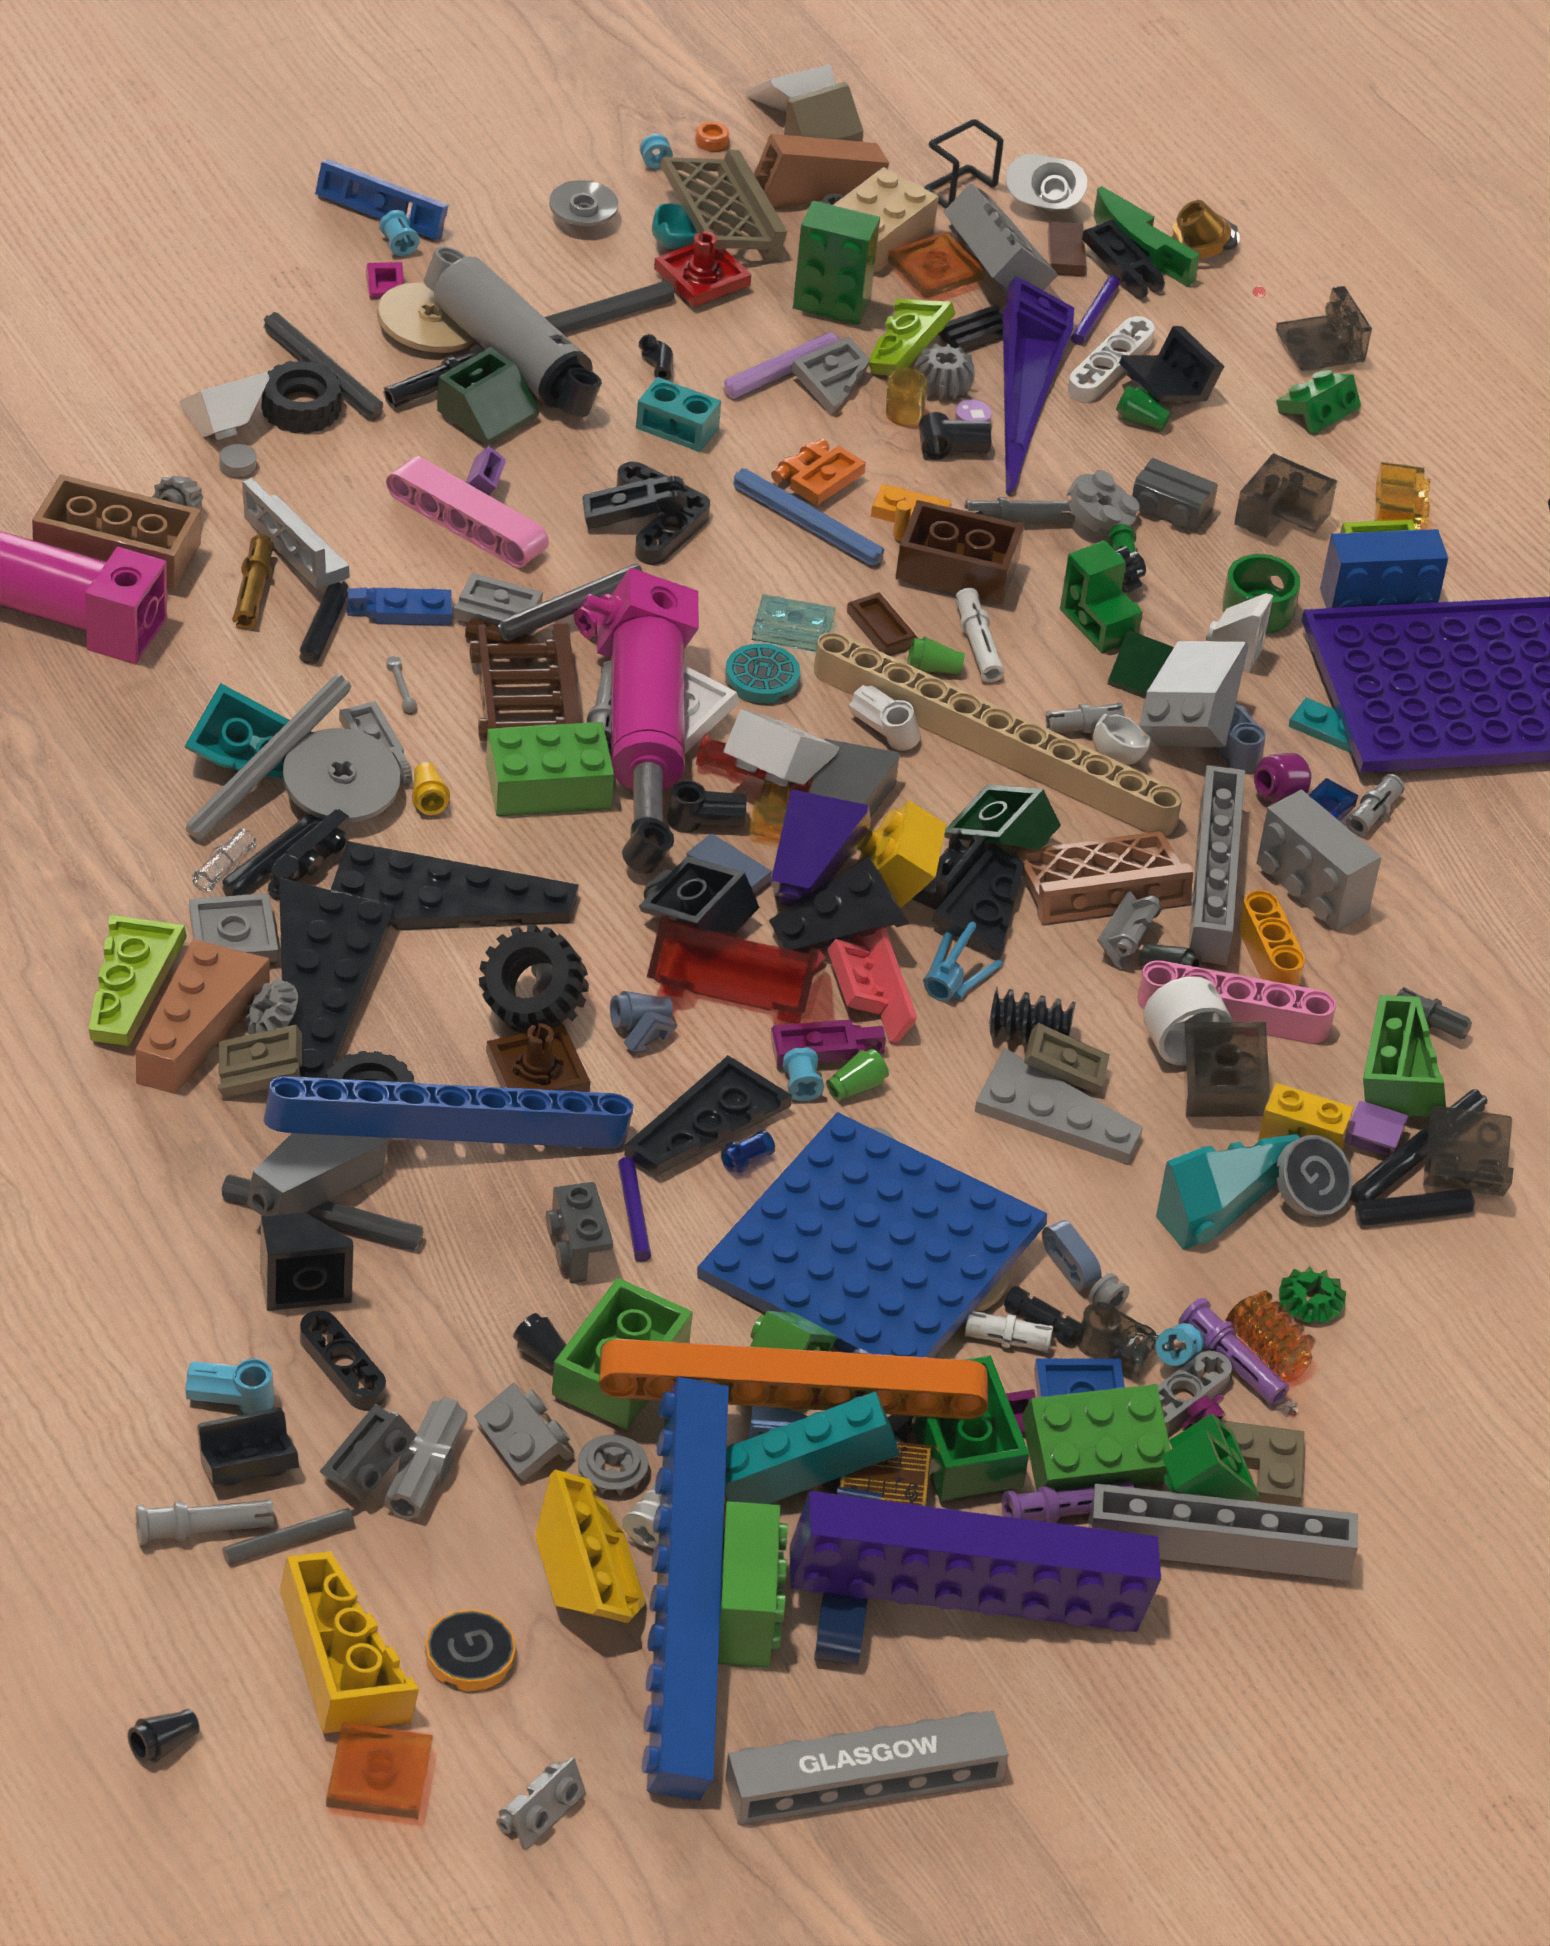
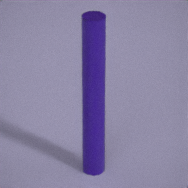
[1071,276,1120,345]
[618,1157,651,1262]

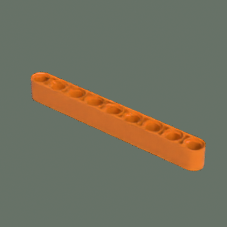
[599,1339,988,1419]

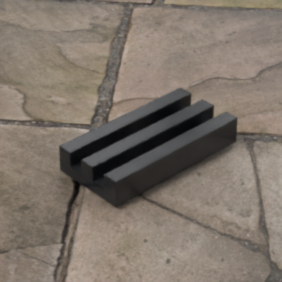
[938,304,1003,352]

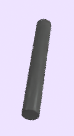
[223,1508,354,1564]

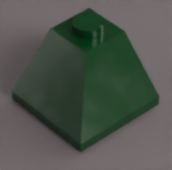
[944,784,1061,850]

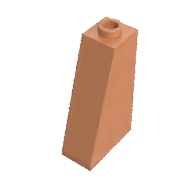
[754,134,889,209]

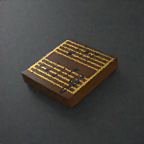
[840,1442,932,1506]

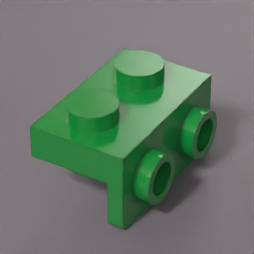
[1276,370,1361,433]

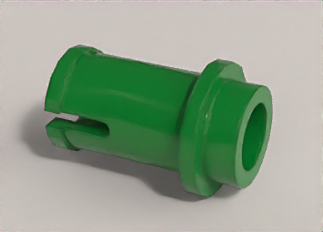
[1107,524,1137,553]

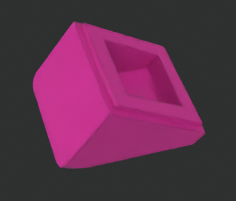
[366,262,404,298]

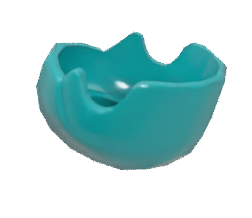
[651,203,701,251]

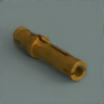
[233,534,274,629]

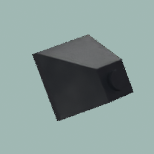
[639,856,760,933]

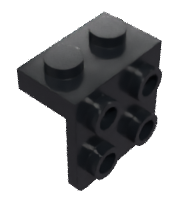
[1119,326,1225,403]

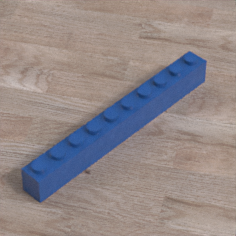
[642,1377,729,1801]

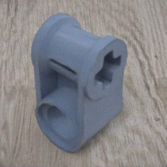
[1214,704,1266,773]

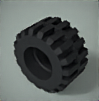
[479,925,589,1033]

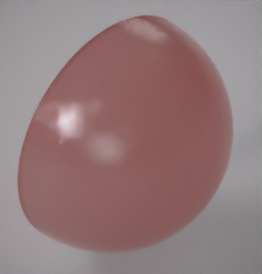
[1252,286,1266,297]

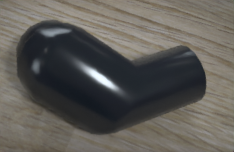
[638,334,674,380]

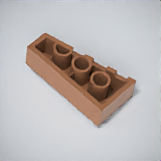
[136,939,270,1094]

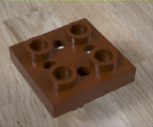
[486,1023,590,1092]

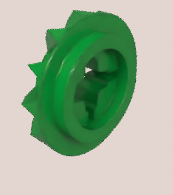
[1278,1266,1346,1323]

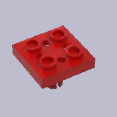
[654,231,752,307]

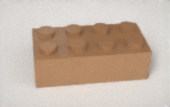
[32,474,201,590]

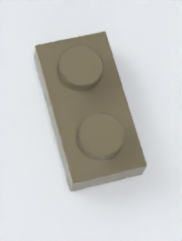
[1024,1023,1110,1094]

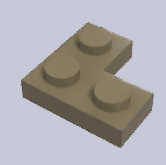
[1221,1420,1304,1507]

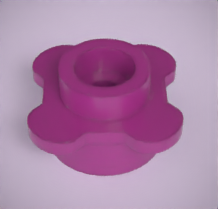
[1182,1394,1226,1430]

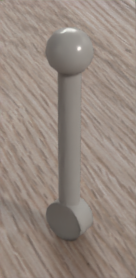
[386,656,417,713]

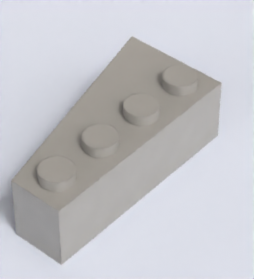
[943,182,1058,295]

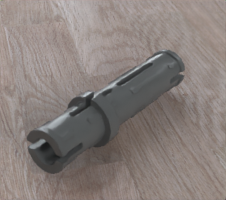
[964,497,1075,524]

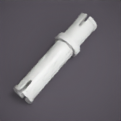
[955,588,1005,683]

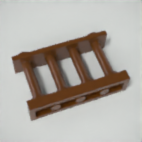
[470,623,581,747]

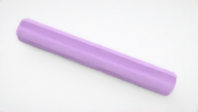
[723,332,840,399]

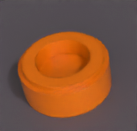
[695,121,730,152]

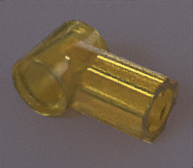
[749,779,798,840]

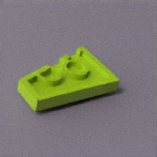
[869,298,956,377]

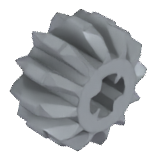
[914,344,975,400]

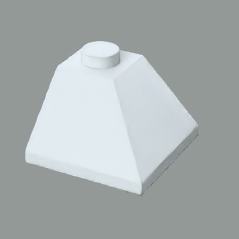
[745,65,836,112]
[179,372,269,441]

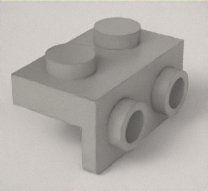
[474,1382,574,1482]

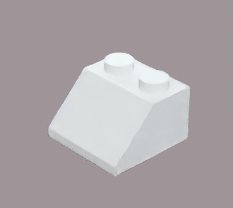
[723,709,840,787]

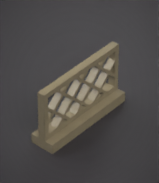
[660,150,788,260]

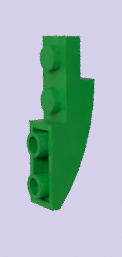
[1093,186,1200,287]

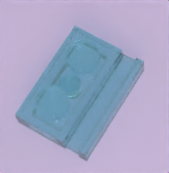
[751,594,836,652]

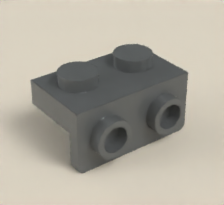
[546,1182,613,1283]
[319,1404,417,1503]

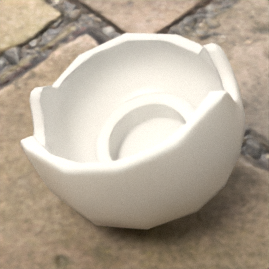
[1093,714,1151,766]

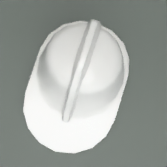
[1006,154,1087,212]

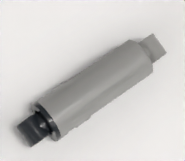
[424,246,602,417]

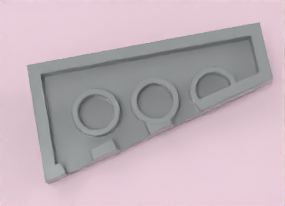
[975,1048,1143,1165]

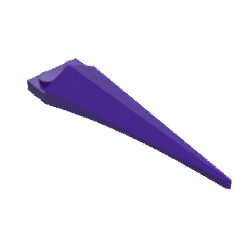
[1003,276,1075,496]

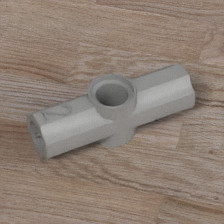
[385,1397,468,1521]

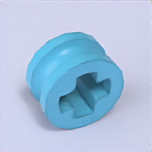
[640,134,673,169]

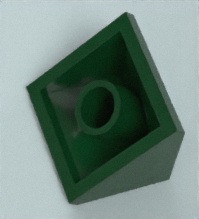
[1107,630,1174,699]

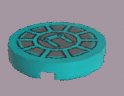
[725,643,800,704]

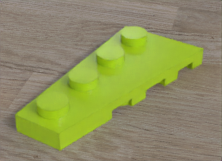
[88,915,187,1046]

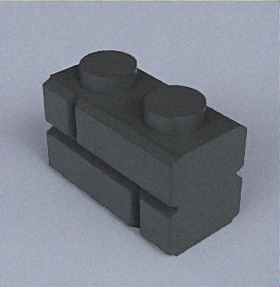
[1132,458,1218,532]

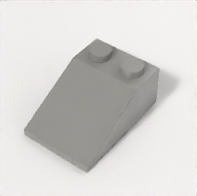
[1139,641,1249,747]

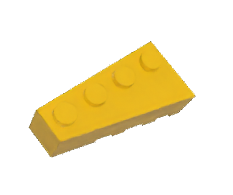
[279,1551,419,1734]

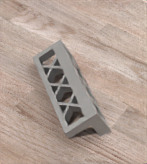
[242,478,350,589]

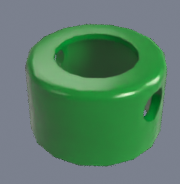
[1222,554,1300,634]

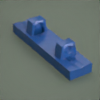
[315,159,449,240]

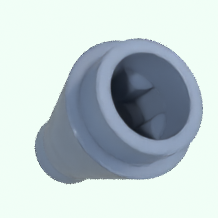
[610,991,673,1031]

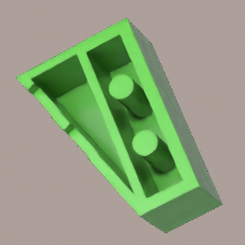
[1363,995,1447,1118]

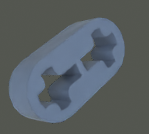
[1042,1220,1102,1291]

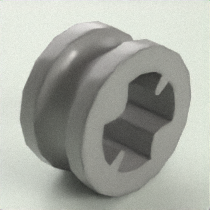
[1088,1273,1130,1316]

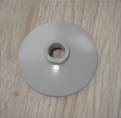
[549,180,618,226]

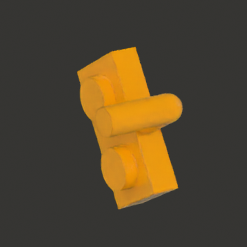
[871,483,952,541]

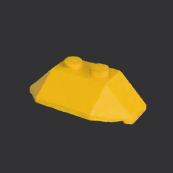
[535,1469,646,1623]

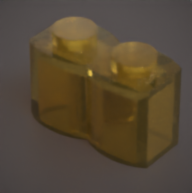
[1375,461,1430,530]

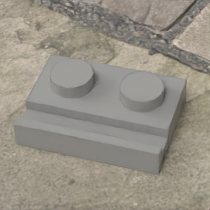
[453,573,543,637]

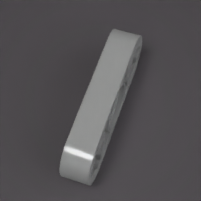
[1157,1351,1232,1434]

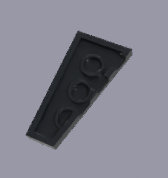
[624,1055,792,1176]

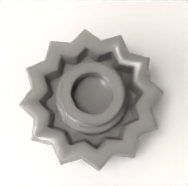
[152,476,204,509]

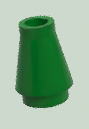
[1116,385,1172,431]

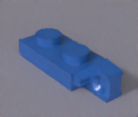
[347,587,452,626]

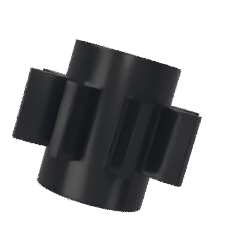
[1115,547,1146,593]

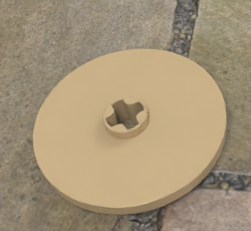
[377,282,476,353]

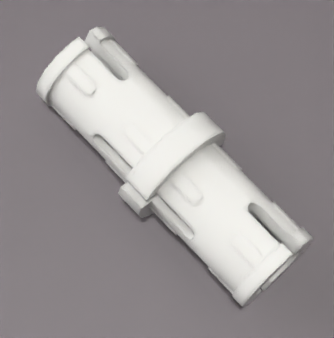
[965,1311,1053,1353]

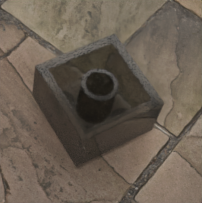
[1182,1022,1270,1117]

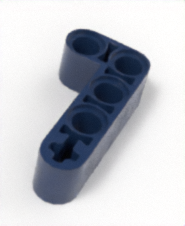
[814,1487,882,1665]

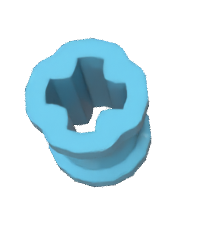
[379,210,420,256]
[782,1047,824,1102]
[1156,1323,1204,1366]

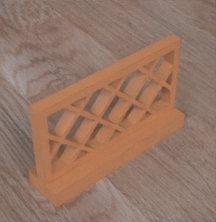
[1014,831,1194,924]

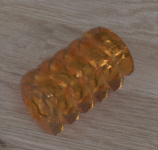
[1225,1290,1316,1382]

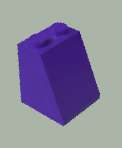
[771,789,871,906]

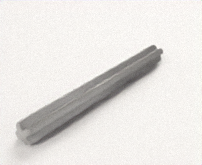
[186,674,351,840]

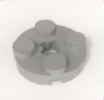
[1067,470,1140,532]

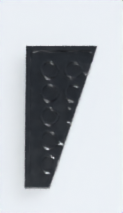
[330,841,579,930]
[279,877,394,1078]

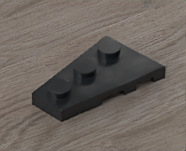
[932,844,1025,960]
[769,857,910,956]

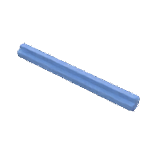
[733,468,885,566]

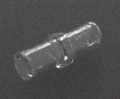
[192,829,257,893]

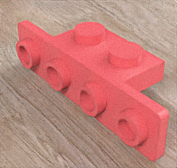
[827,928,917,1043]

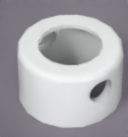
[1143,977,1234,1065]

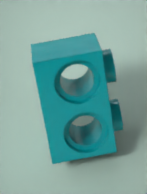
[636,377,722,452]

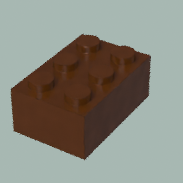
[895,500,1024,604]

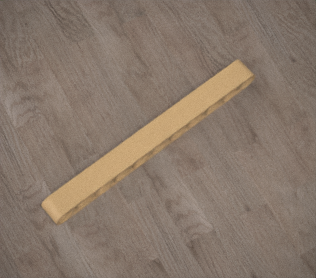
[814,632,1183,836]

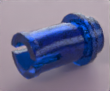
[721,1130,775,1173]

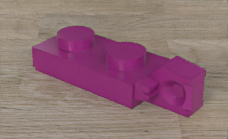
[771,1019,886,1066]

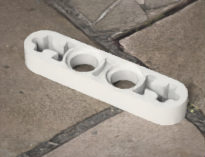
[1068,316,1155,402]

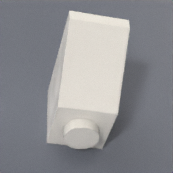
[1206,593,1273,673]

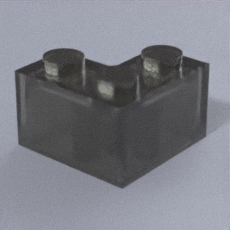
[1234,453,1337,538]

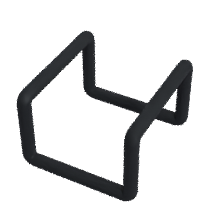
[924,119,1004,208]

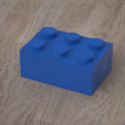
[1320,529,1449,608]

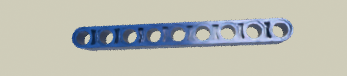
[263,1076,634,1149]

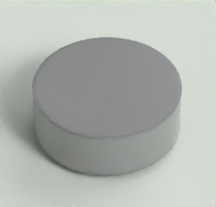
[219,444,256,478]

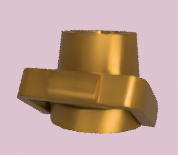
[1172,200,1232,259]

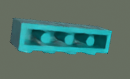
[725,1391,900,1504]

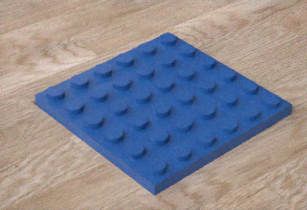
[697,1112,1047,1358]

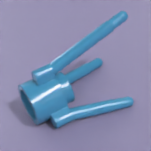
[923,922,1003,1001]

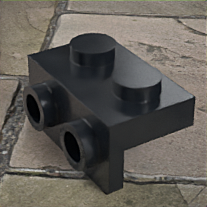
[197,1407,299,1486]

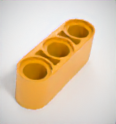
[1239,890,1305,986]

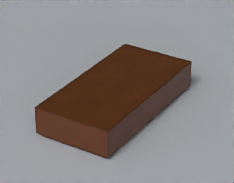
[1048,221,1086,276]
[847,592,918,656]

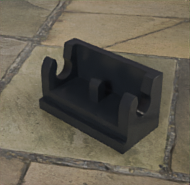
[912,829,985,910]

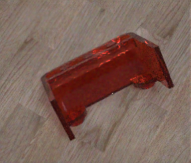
[647,914,827,1024]

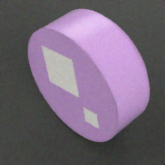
[955,400,992,421]

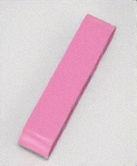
[386,456,549,568]
[1137,960,1336,1043]

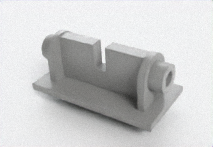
[1097,891,1161,970]
[496,1757,586,1850]

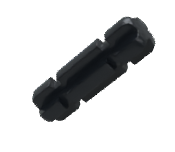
[1004,1286,1082,1344]

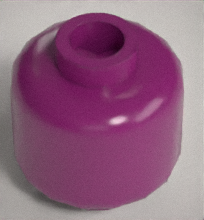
[1254,752,1312,804]

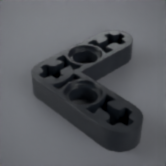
[617,462,710,565]

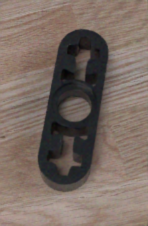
[300,1311,386,1410]

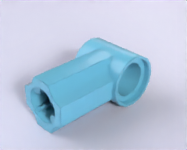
[185,1358,275,1414]

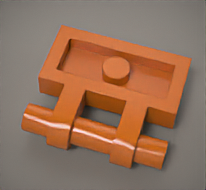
[771,439,866,506]

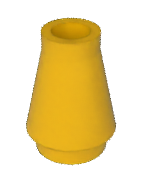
[412,762,451,815]

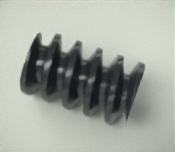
[989,986,1076,1043]

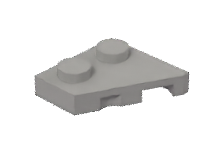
[791,337,870,416]

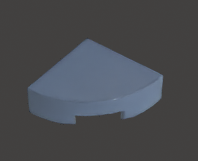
[623,1011,678,1052]

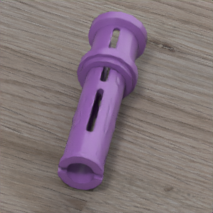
[1178,1298,1290,1405]
[1001,1481,1134,1523]

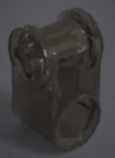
[1077,1302,1159,1379]

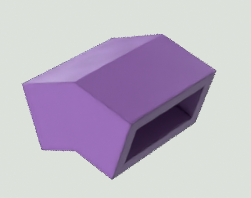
[466,446,506,496]
[1345,1100,1408,1157]

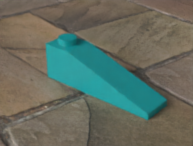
[184,683,348,779]
[1156,1134,1300,1250]

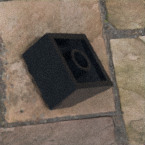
[260,1212,354,1311]

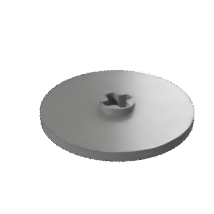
[283,728,400,823]

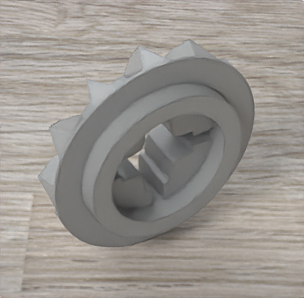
[243,978,298,1035]
[578,1435,648,1496]

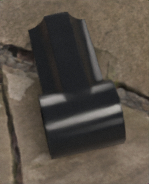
[918,412,992,460]
[667,780,747,832]

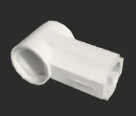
[849,685,921,751]

